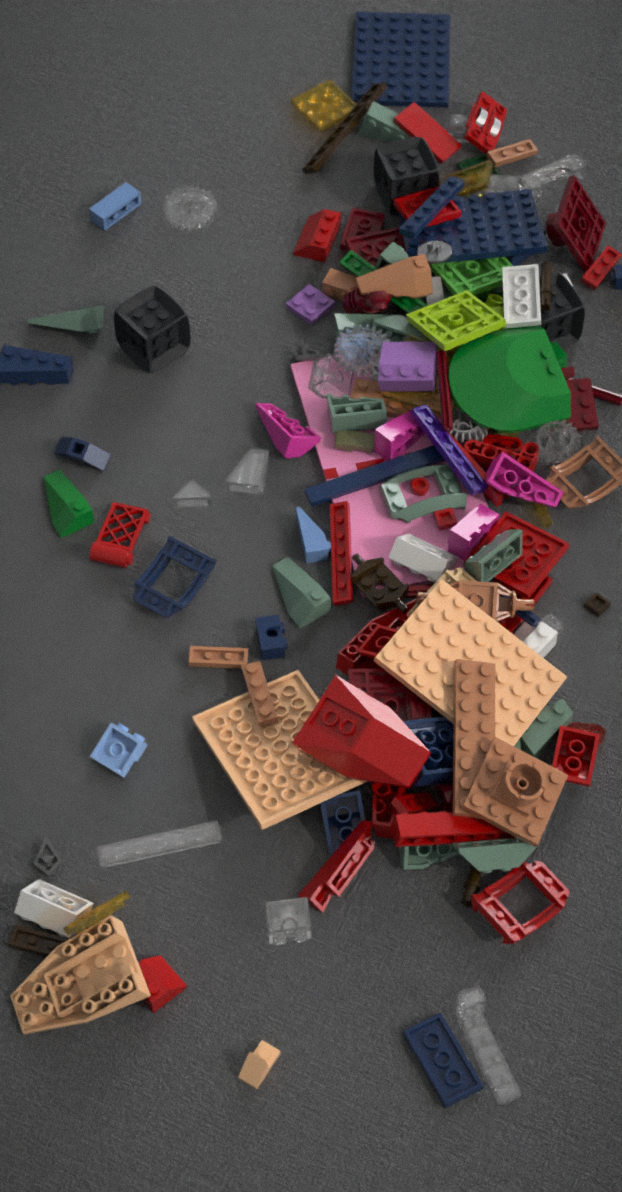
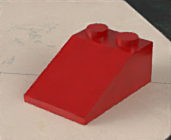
[552,725,600,787]

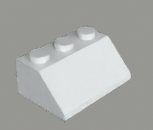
[388,534,458,582]
[513,622,558,658]
[14,879,94,938]

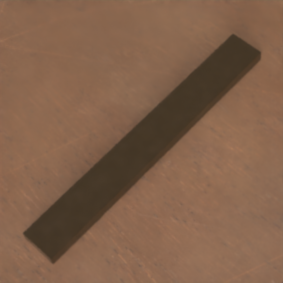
[302,82,387,174]

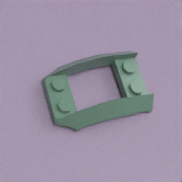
[379,464,467,523]

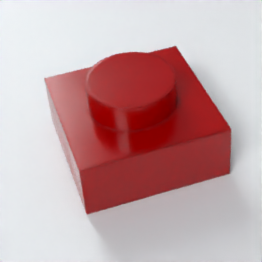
[434,507,457,531]

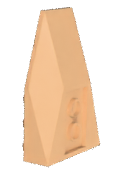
[10,915,151,1034]

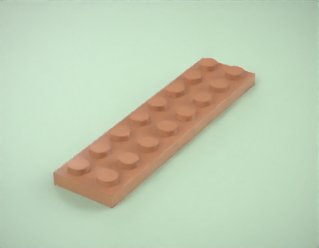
[453,659,495,818]

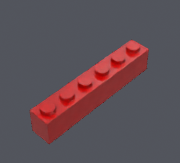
[391,811,515,847]

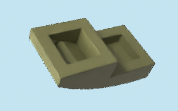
[334,431,375,453]

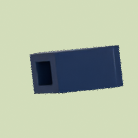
[54,437,111,472]

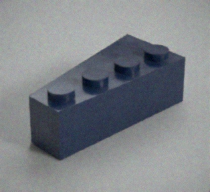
[0,345,74,385]

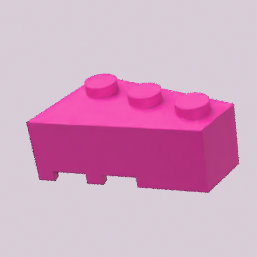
[374,410,425,461]
[447,504,499,561]

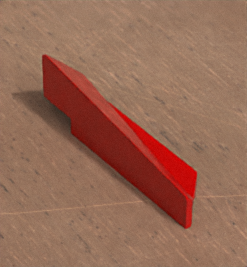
[298,820,374,912]

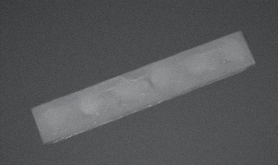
[97,820,222,868]

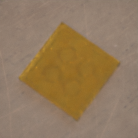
[291,79,356,132]

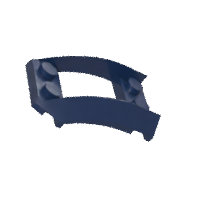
[134,535,217,618]

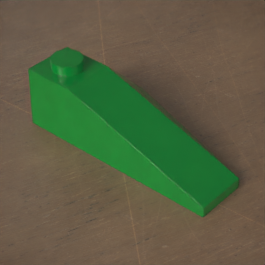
[44,470,94,538]

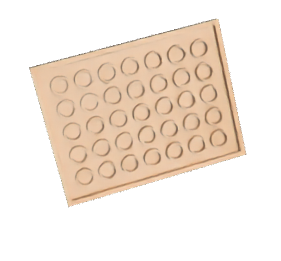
[373,579,567,746]
[192,670,367,830]

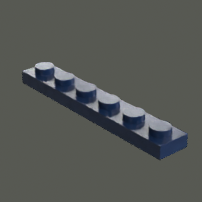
[399,176,465,238]

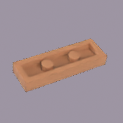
[486,139,538,167]
[188,646,249,669]

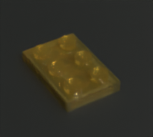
[446,160,493,196]
[63,890,130,935]

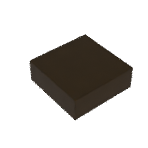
[584,591,611,618]

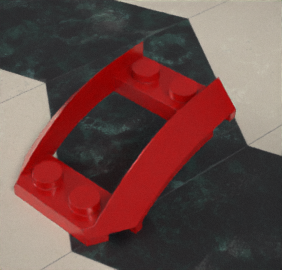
[471,861,570,944]

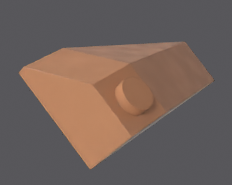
[355,254,433,298]

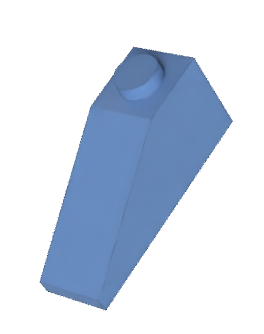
[296,507,331,564]

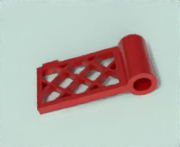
[89,502,151,568]

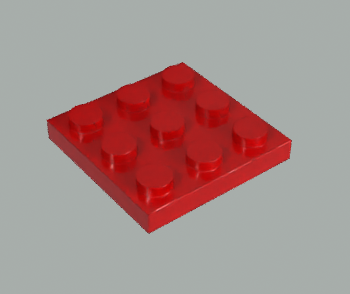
[393,186,461,227]

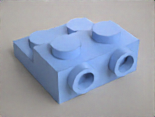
[90,723,147,778]

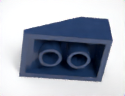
[320,790,365,857]

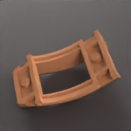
[546,436,622,509]

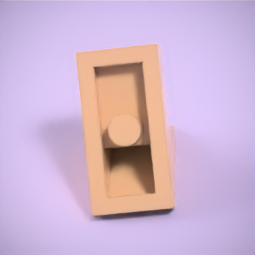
[238,1040,280,1090]

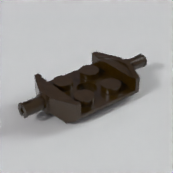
[352,553,409,614]

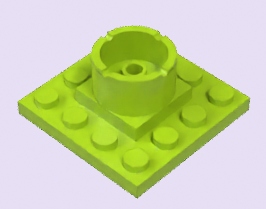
[406,290,506,356]

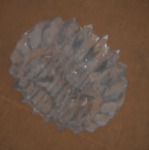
[531,418,580,466]

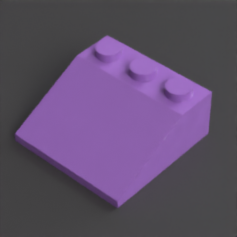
[378,341,437,391]

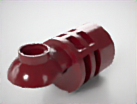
[343,285,392,314]

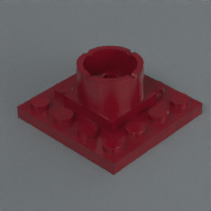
[546,175,606,273]
[348,669,432,721]

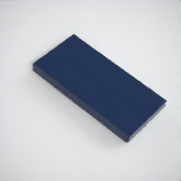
[402,1012,484,1108]

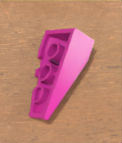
[255,403,321,459]
[486,452,563,508]

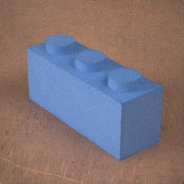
[89,182,141,231]

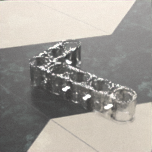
[455,985,521,1106]

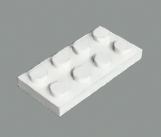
[502,264,541,328]

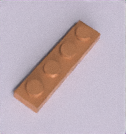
[241,661,279,727]

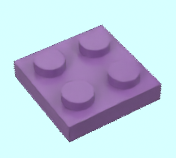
[286,284,335,325]

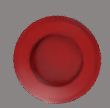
[410,477,429,496]

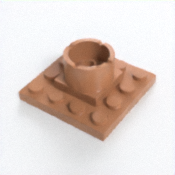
[461,737,568,847]

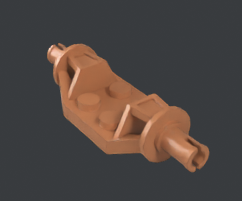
[416,580,534,622]

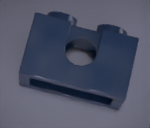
[256,615,288,660]

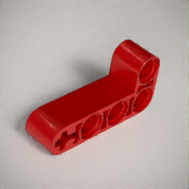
[464,439,539,472]

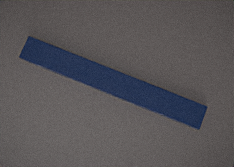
[304,445,445,507]

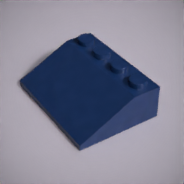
[403,717,454,787]

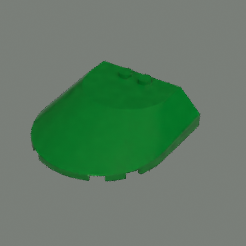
[448,325,571,434]

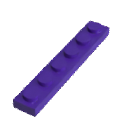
[410,404,488,496]

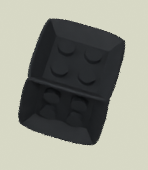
[373,137,440,216]
[538,272,585,349]
[113,286,191,373]

